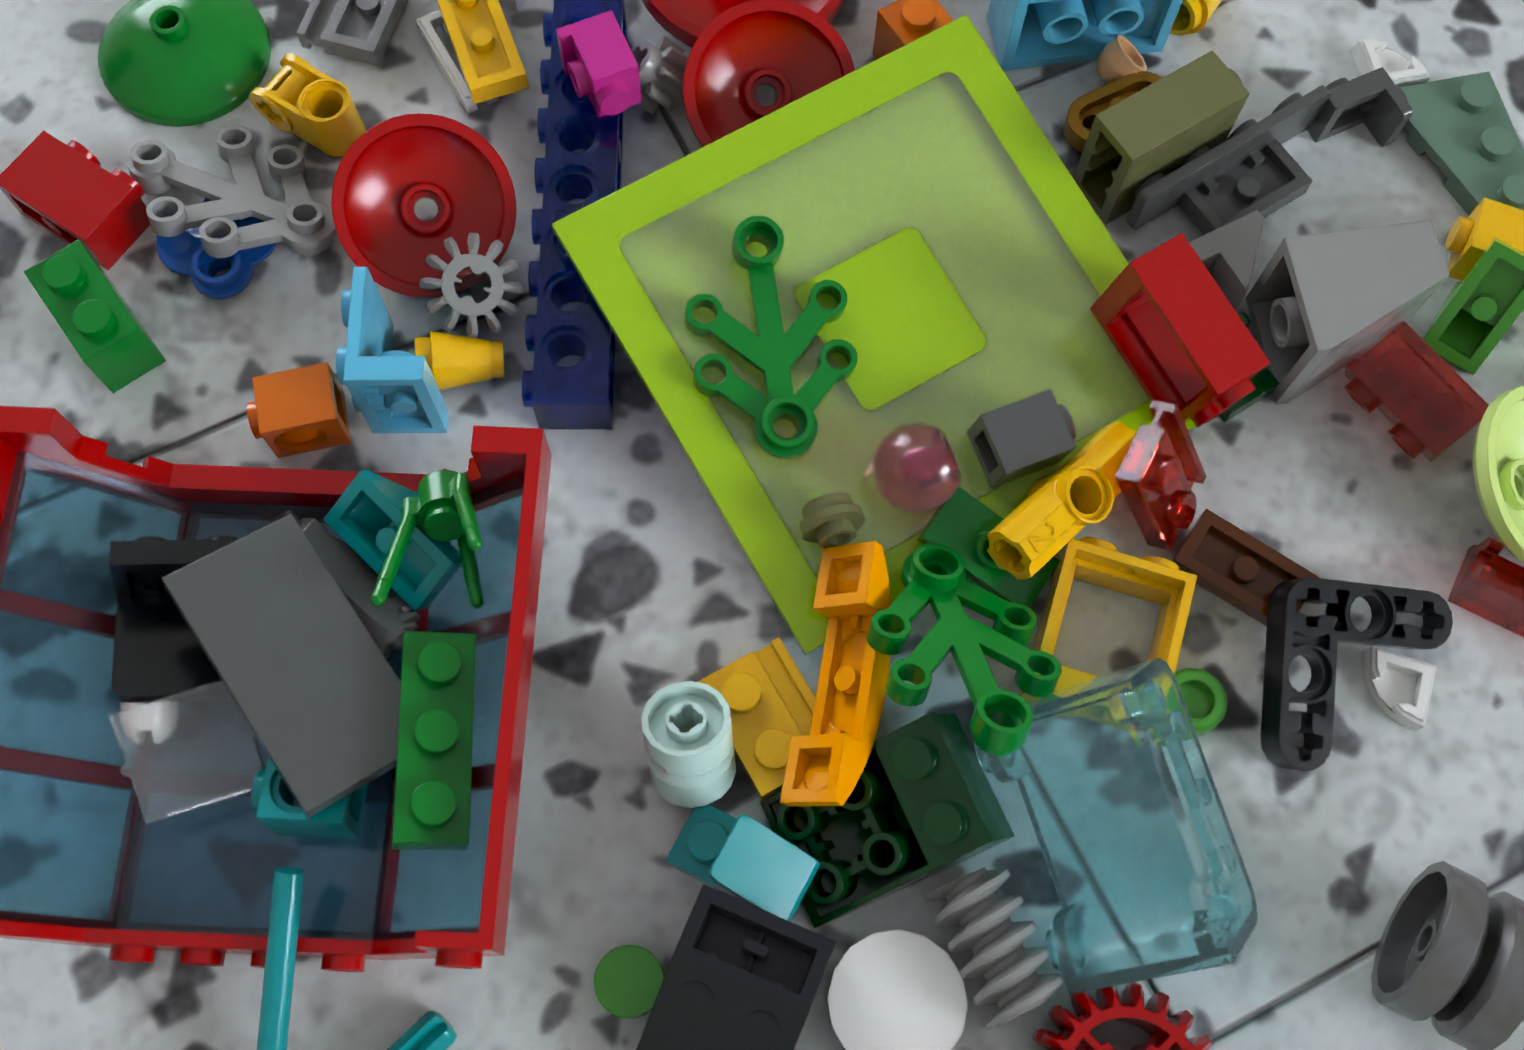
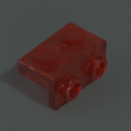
[1344,321,1489,462]

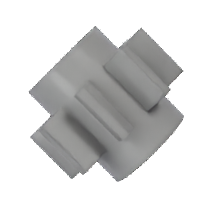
[631,36,688,114]

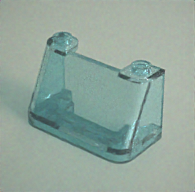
[974,658,1258,994]

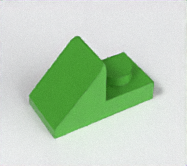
[1419,237,1524,375]

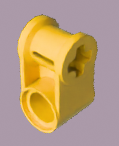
[249,53,366,157]

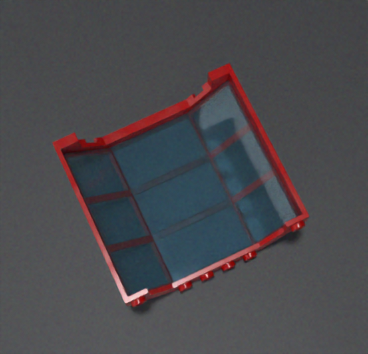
[0,406,552,972]

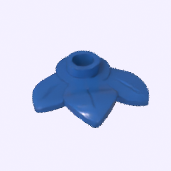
[156,198,277,300]

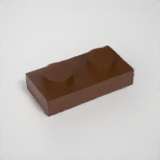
[1172,508,1320,627]

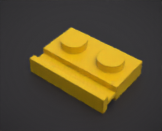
[698,637,815,801]

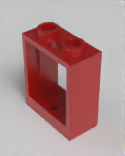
[1089,233,1270,431]

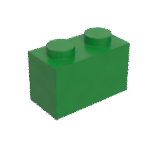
[23,239,166,393]

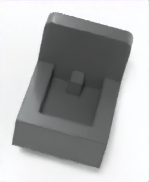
[1307,67,1413,147]

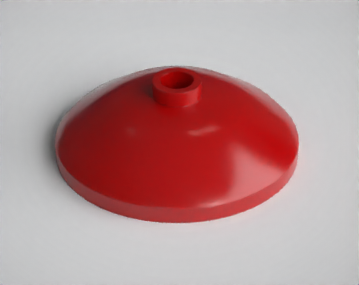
[682,0,855,147]
[331,113,516,298]

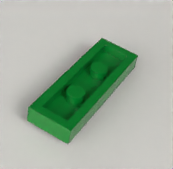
[391,631,476,850]

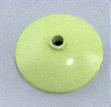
[1472,386,1524,563]

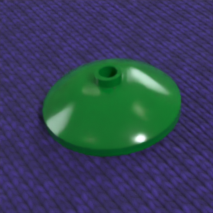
[98,0,271,127]

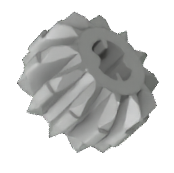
[420,233,525,338]

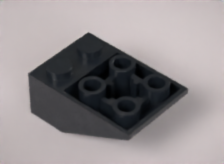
[636,884,836,1050]

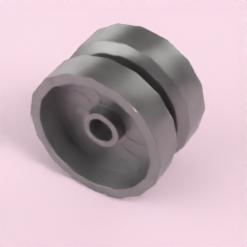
[1371,861,1524,1050]

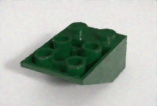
[760,712,1015,928]

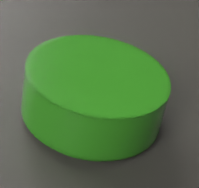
[1163,668,1227,737]
[594,945,665,1019]

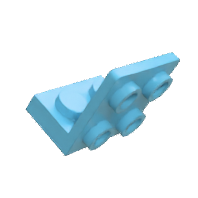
[336,267,448,434]

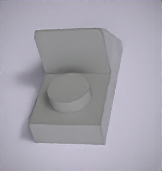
[1189,210,1264,310]

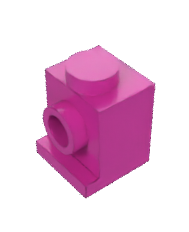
[556,10,642,117]

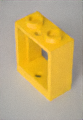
[1021,537,1198,738]

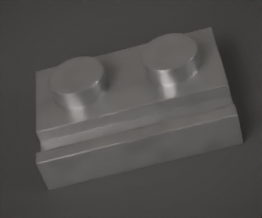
[296,0,408,66]

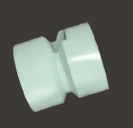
[641,681,736,808]

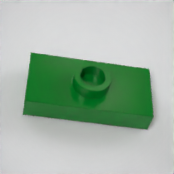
[917,486,1060,608]

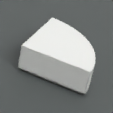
[1351,39,1430,87]
[1363,646,1437,731]

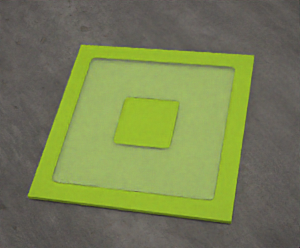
[551,14,1196,655]

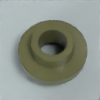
[800,492,865,548]

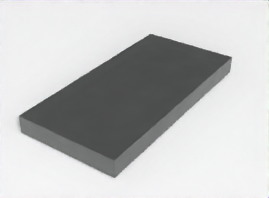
[162,513,400,819]

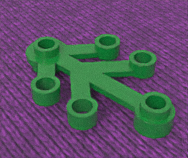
[684,216,858,459]
[867,543,1062,756]

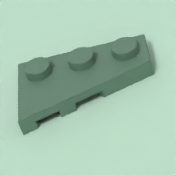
[1399,71,1524,216]

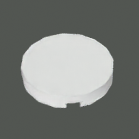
[826,929,968,1050]

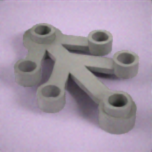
[127,125,336,258]

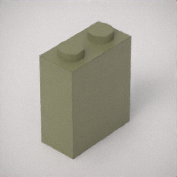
[1073,50,1250,225]

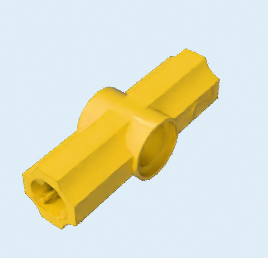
[987,421,1151,580]

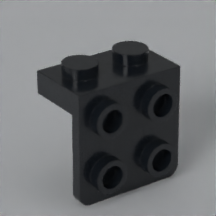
[109,535,239,703]

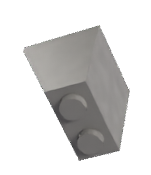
[1246,220,1449,405]

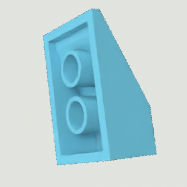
[987,0,1183,71]

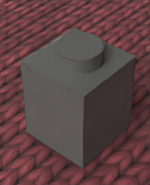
[966,389,1076,489]

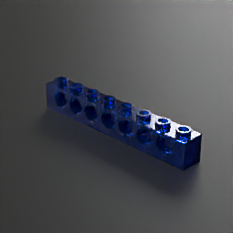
[522,0,627,430]

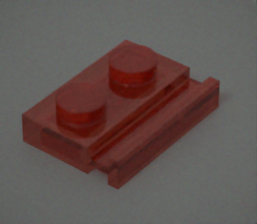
[1115,400,1207,551]

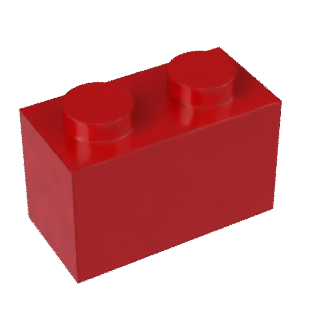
[0,130,150,270]

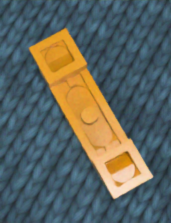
[780,541,892,806]

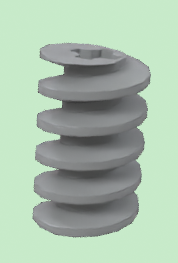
[924,868,1063,1030]

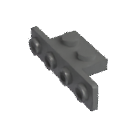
[1126,85,1331,235]

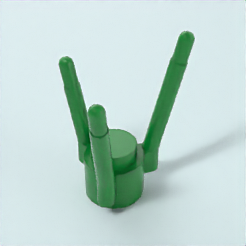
[371,470,484,609]

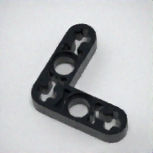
[1260,578,1453,771]

